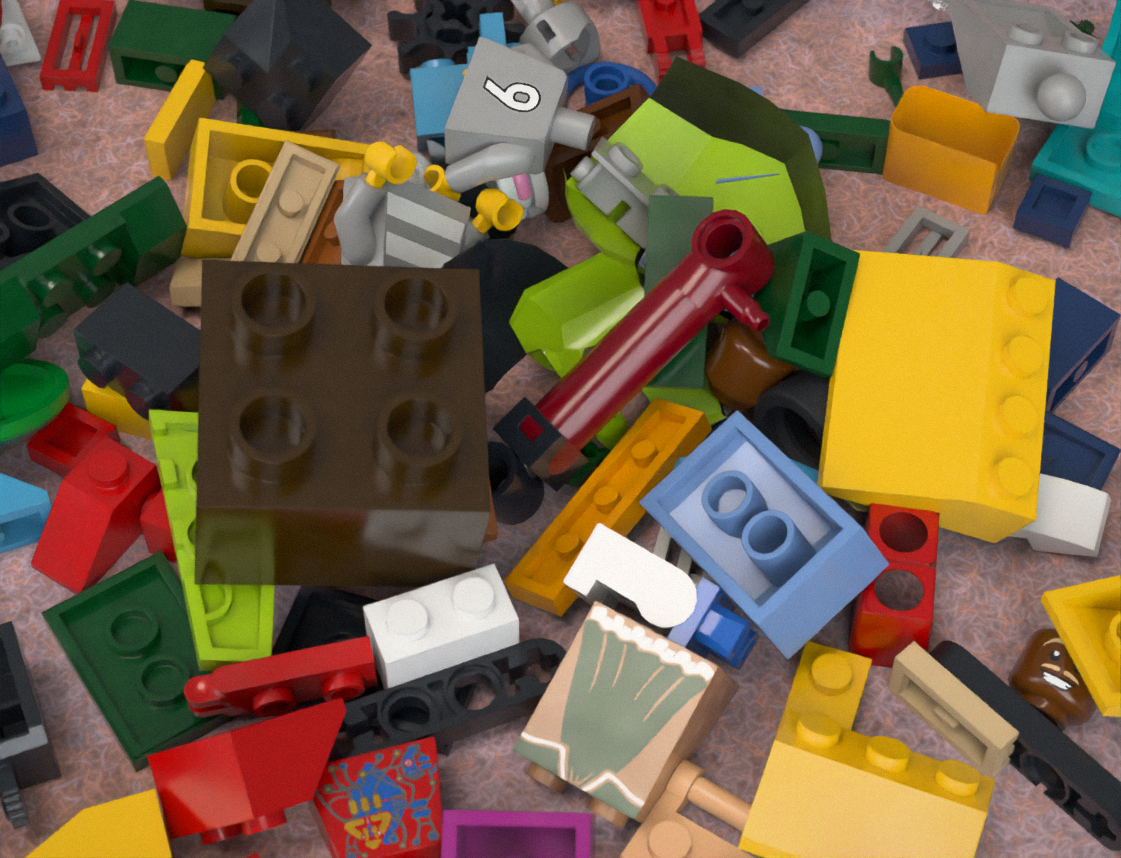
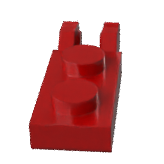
[634,0,706,85]

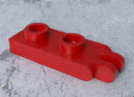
[184,636,378,717]

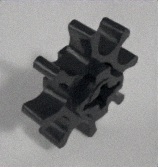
[387,0,525,75]

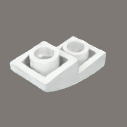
[1009,474,1111,557]

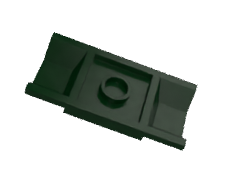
[0,176,187,372]

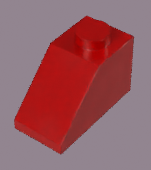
[31,435,162,594]

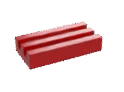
[39,0,117,92]

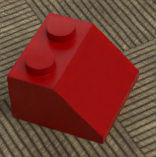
[147,697,346,845]

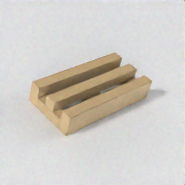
[888,641,1019,778]

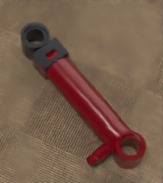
[487,209,775,525]

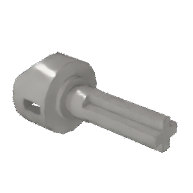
[511,0,600,74]

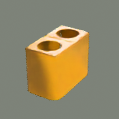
[882,85,1020,216]

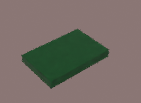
[41,551,240,773]

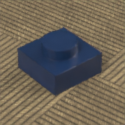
[903,21,963,80]
[1013,173,1093,248]

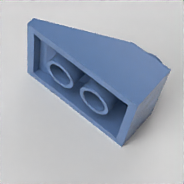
[639,410,890,660]

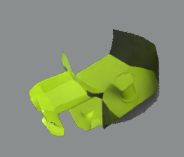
[509,56,832,448]

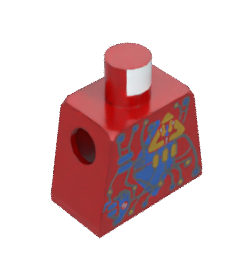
[308,736,443,858]

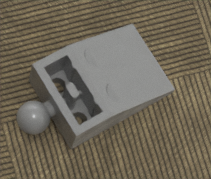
[947,0,1116,129]

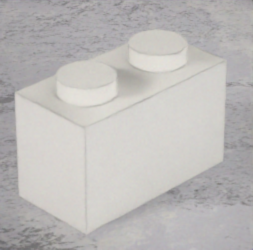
[363,564,519,689]

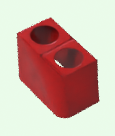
[847,503,940,668]

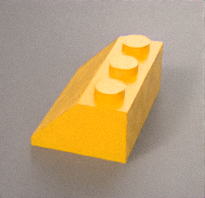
[738,710,996,858]

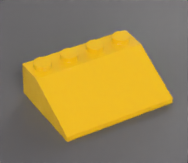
[817,250,1056,543]

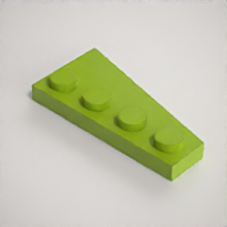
[149,410,275,671]

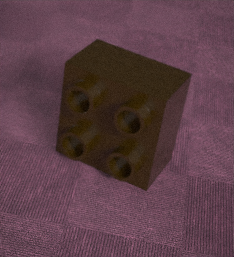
[194,260,491,587]

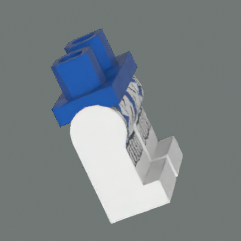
[563,522,759,670]

